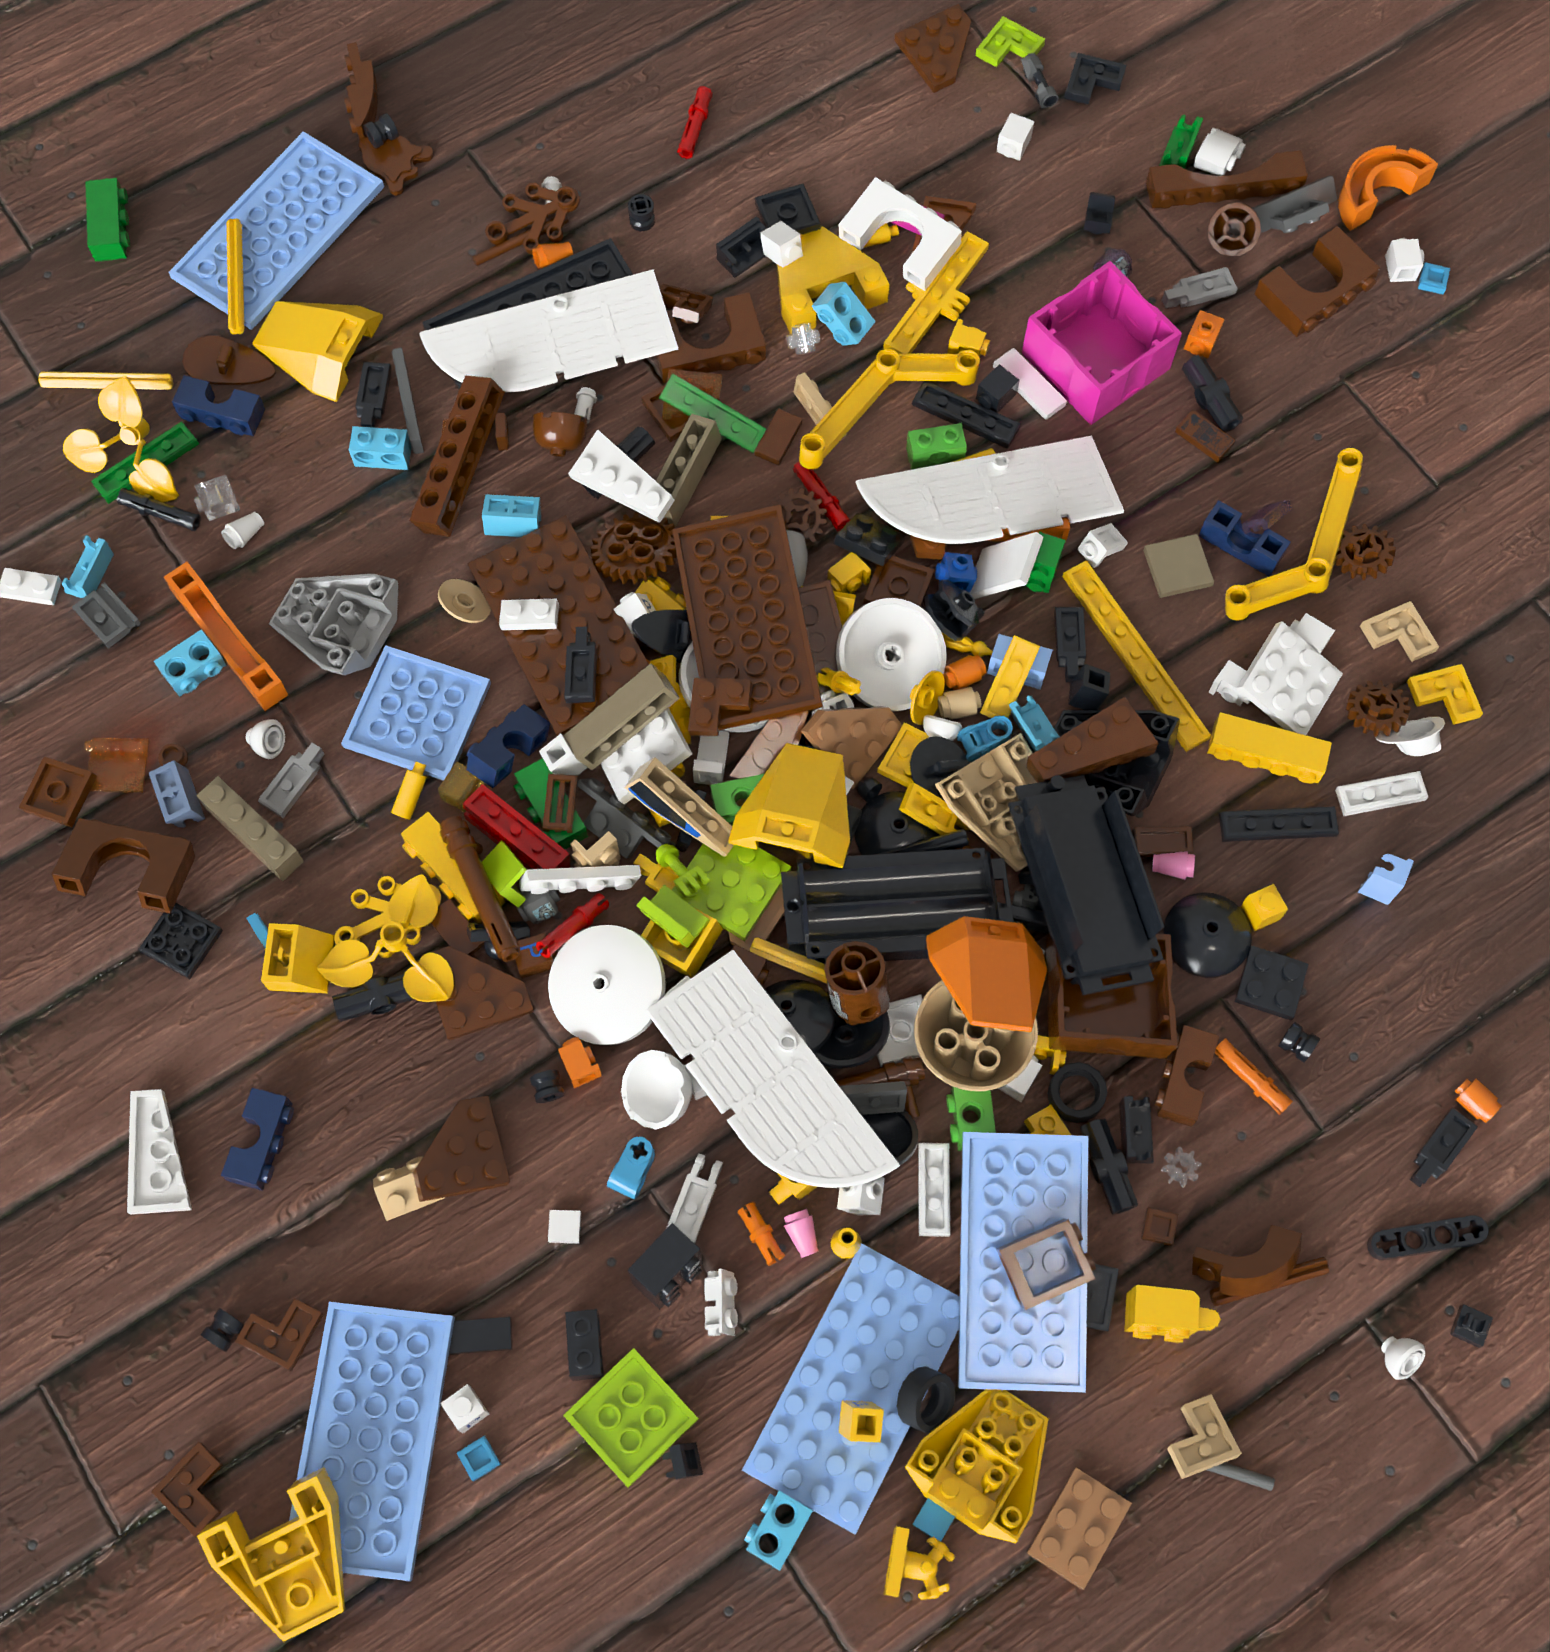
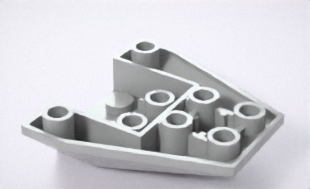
[269,574,398,675]

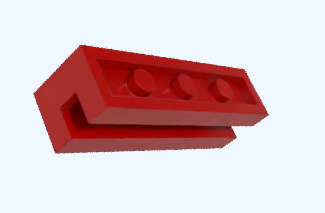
[463,784,570,870]

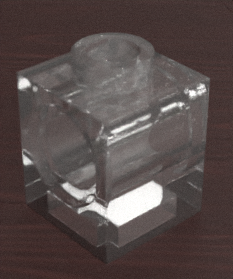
[193,475,240,521]

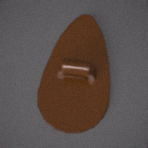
[182,335,276,385]

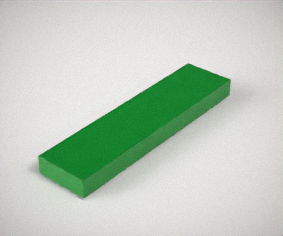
[659,374,766,453]
[91,421,199,504]

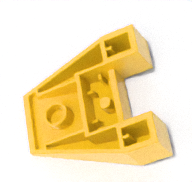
[777,226,889,336]
[197,1467,345,1642]

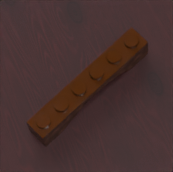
[1146,150,1308,209]

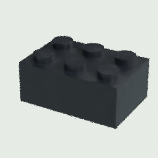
[628,1223,702,1310]

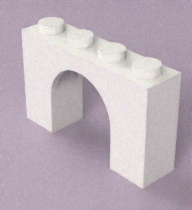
[839,177,962,291]

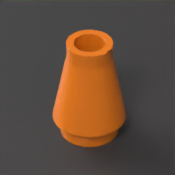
[532,242,573,269]

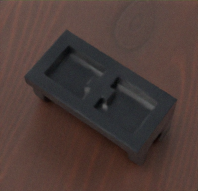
[716,216,767,278]
[1119,1096,1154,1163]

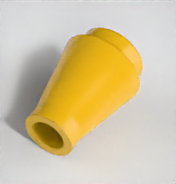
[831,1228,862,1259]

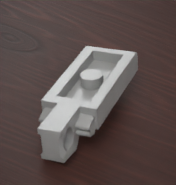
[1162,267,1238,308]
[258,743,325,818]

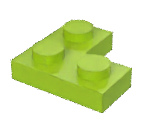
[975,16,1045,67]

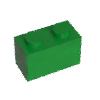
[1023,532,1066,594]

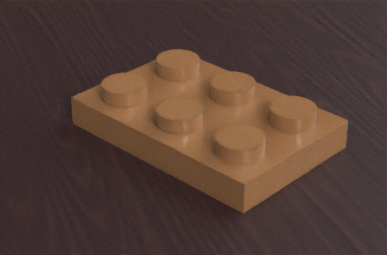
[1027,1467,1132,1590]

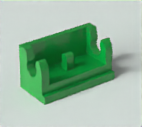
[1159,114,1203,169]

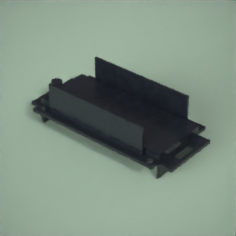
[1008,775,1164,995]
[781,848,1014,964]

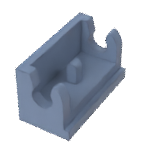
[148,760,205,827]

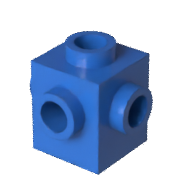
[935,552,977,593]

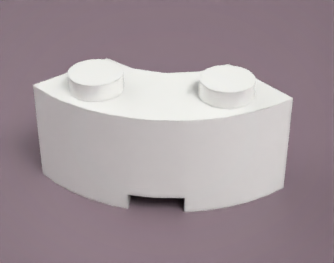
[1194,128,1246,176]

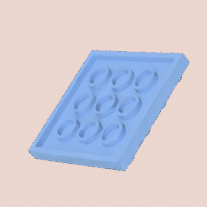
[341,645,491,782]

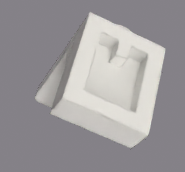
[693,731,729,785]

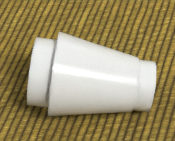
[221,512,264,549]

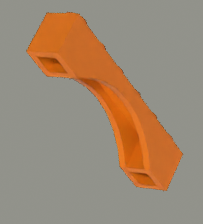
[164,561,288,711]

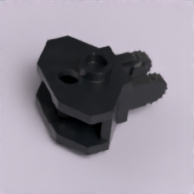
[924,579,985,641]

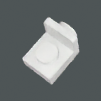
[1078,523,1128,568]

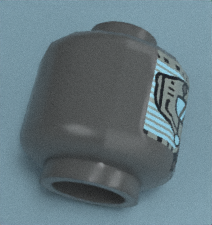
[516,890,561,924]

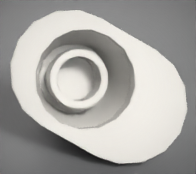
[1375,717,1445,756]

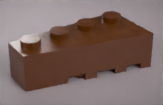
[1026,697,1158,783]

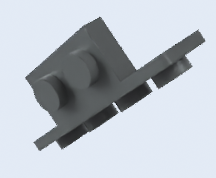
[1252,175,1337,233]
[578,778,675,859]

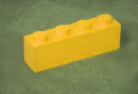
[1207,712,1332,783]
[401,812,505,923]

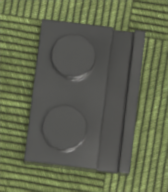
[72,582,141,649]

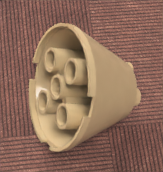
[914,981,1038,1091]

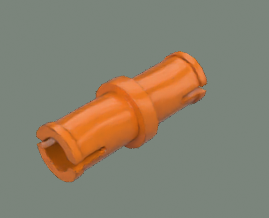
[737,1202,785,1266]

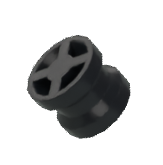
[530,1070,565,1103]

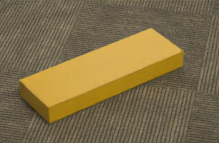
[980,635,1040,718]

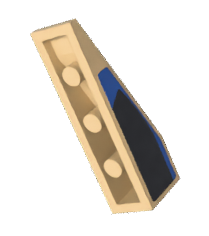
[624,757,734,857]

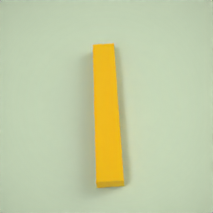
[1062,560,1211,752]

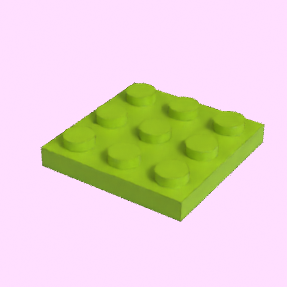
[672,844,791,941]
[563,1348,699,1488]

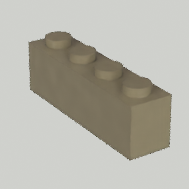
[656,414,722,527]
[563,664,680,770]
[196,776,304,882]

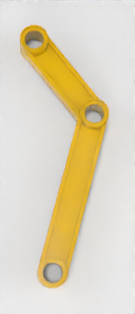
[799,349,980,469]
[1225,448,1363,621]

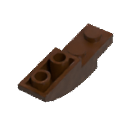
[344,42,378,140]

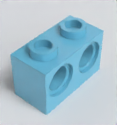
[812,282,876,346]
[349,426,412,470]
[154,630,226,697]
[744,1490,813,1571]

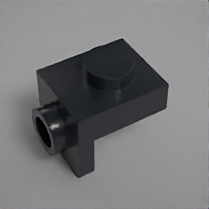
[1084,192,1115,234]

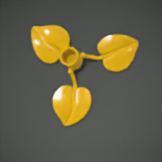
[63,375,179,502]
[317,874,454,1002]

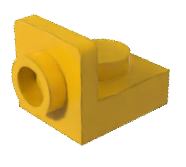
[1033,1035,1066,1075]

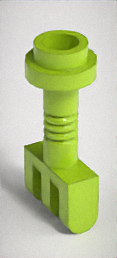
[656,844,710,898]

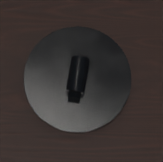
[910,737,969,801]

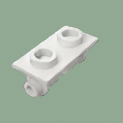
[704,1269,738,1336]

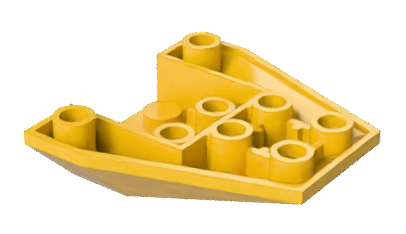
[252,301,383,402]
[728,743,850,869]
[905,1389,1049,1543]

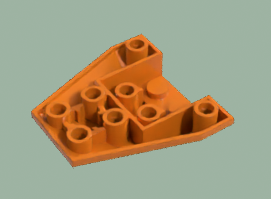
[926,916,1047,1032]

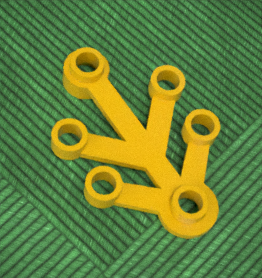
[334,876,441,958]

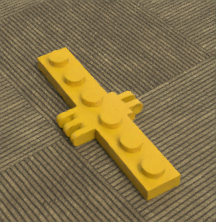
[883,231,989,353]

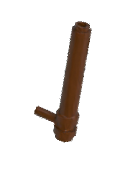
[439,816,520,962]
[835,1056,925,1118]

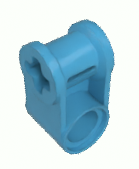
[956,715,1013,762]
[607,1137,655,1200]

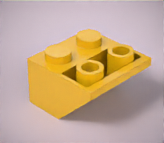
[261,923,334,993]

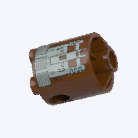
[824,941,890,1025]

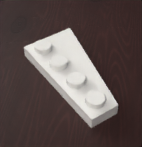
[568,430,675,523]
[127,1089,192,1215]

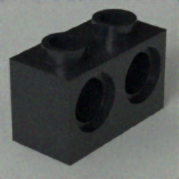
[565,1309,604,1381]

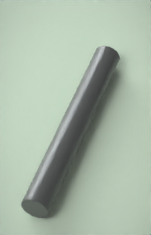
[1207,1463,1275,1491]

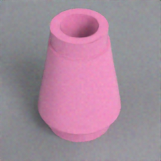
[1152,851,1195,880]
[784,1209,819,1258]

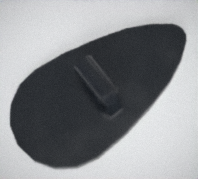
[631,610,692,663]

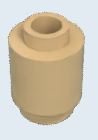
[938,687,981,720]

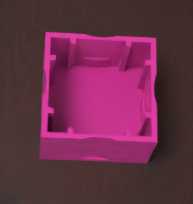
[1022,261,1182,425]

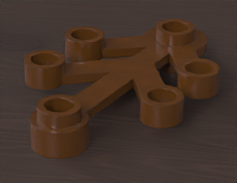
[485,182,580,255]

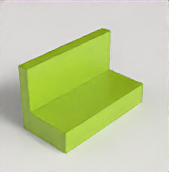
[482,840,527,908]
[637,885,710,948]

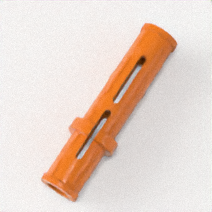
[1215,1038,1293,1115]

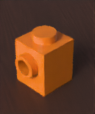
[1184,310,1225,359]

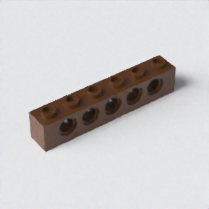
[409,375,505,537]

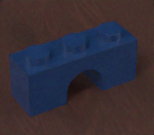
[172,375,265,436]
[1199,500,1291,577]
[466,704,550,788]
[221,1088,294,1191]

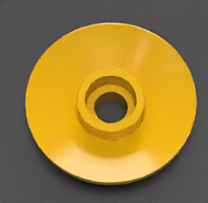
[910,670,945,725]

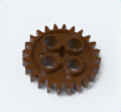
[590,512,677,584]

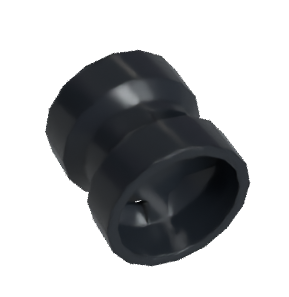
[363,113,399,149]
[628,194,655,232]
[1278,1021,1320,1063]
[200,1308,244,1352]

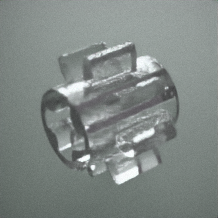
[786,323,820,354]
[1161,1147,1202,1187]

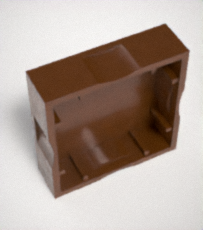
[1046,933,1177,1059]

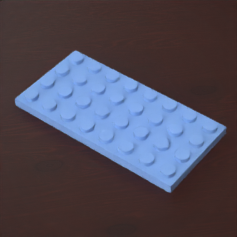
[169,131,384,330]
[958,1132,1088,1392]
[742,1243,959,1535]
[289,1302,455,1581]

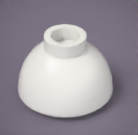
[923,715,962,741]
[246,719,285,759]
[1381,1336,1425,1380]

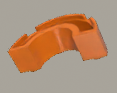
[1338,145,1438,231]

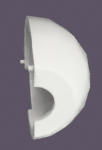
[621,1050,692,1130]

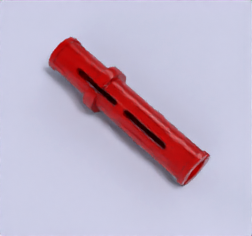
[677,86,713,159]
[792,462,851,531]
[536,893,609,958]

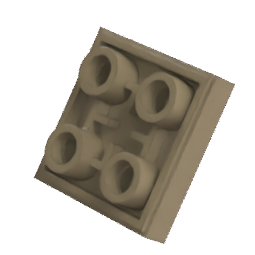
[1143,534,1214,598]

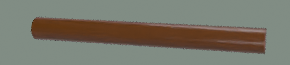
[472,217,569,266]

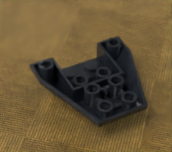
[1054,710,1180,817]

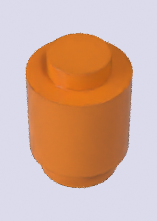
[943,655,987,690]
[1455,1078,1502,1123]

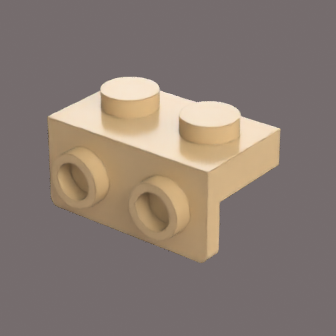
[571,831,621,868]
[373,1156,445,1221]

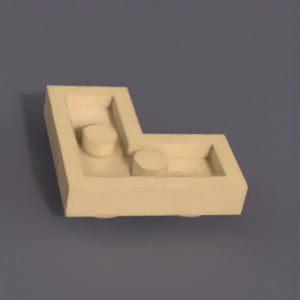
[1360,601,1439,662]
[1167,1394,1241,1479]

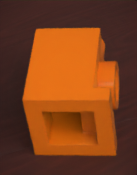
[558,1037,602,1088]

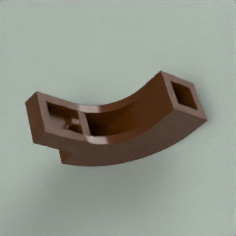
[1192,1225,1302,1296]

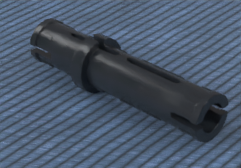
[117,488,201,531]

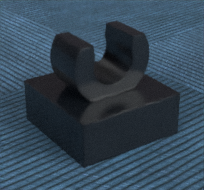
[1450,1304,1493,1348]
[662,1442,703,1480]

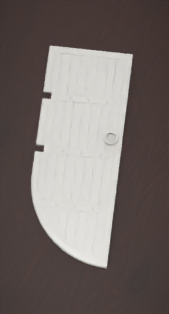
[419,270,678,392]
[856,436,1124,544]
[645,950,900,1188]

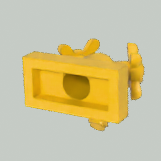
[883,1527,955,1600]

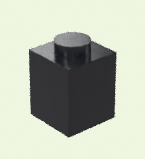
[976,364,1020,413]
[1068,664,1111,710]

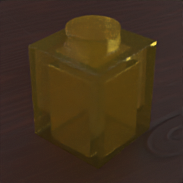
[438,762,484,812]

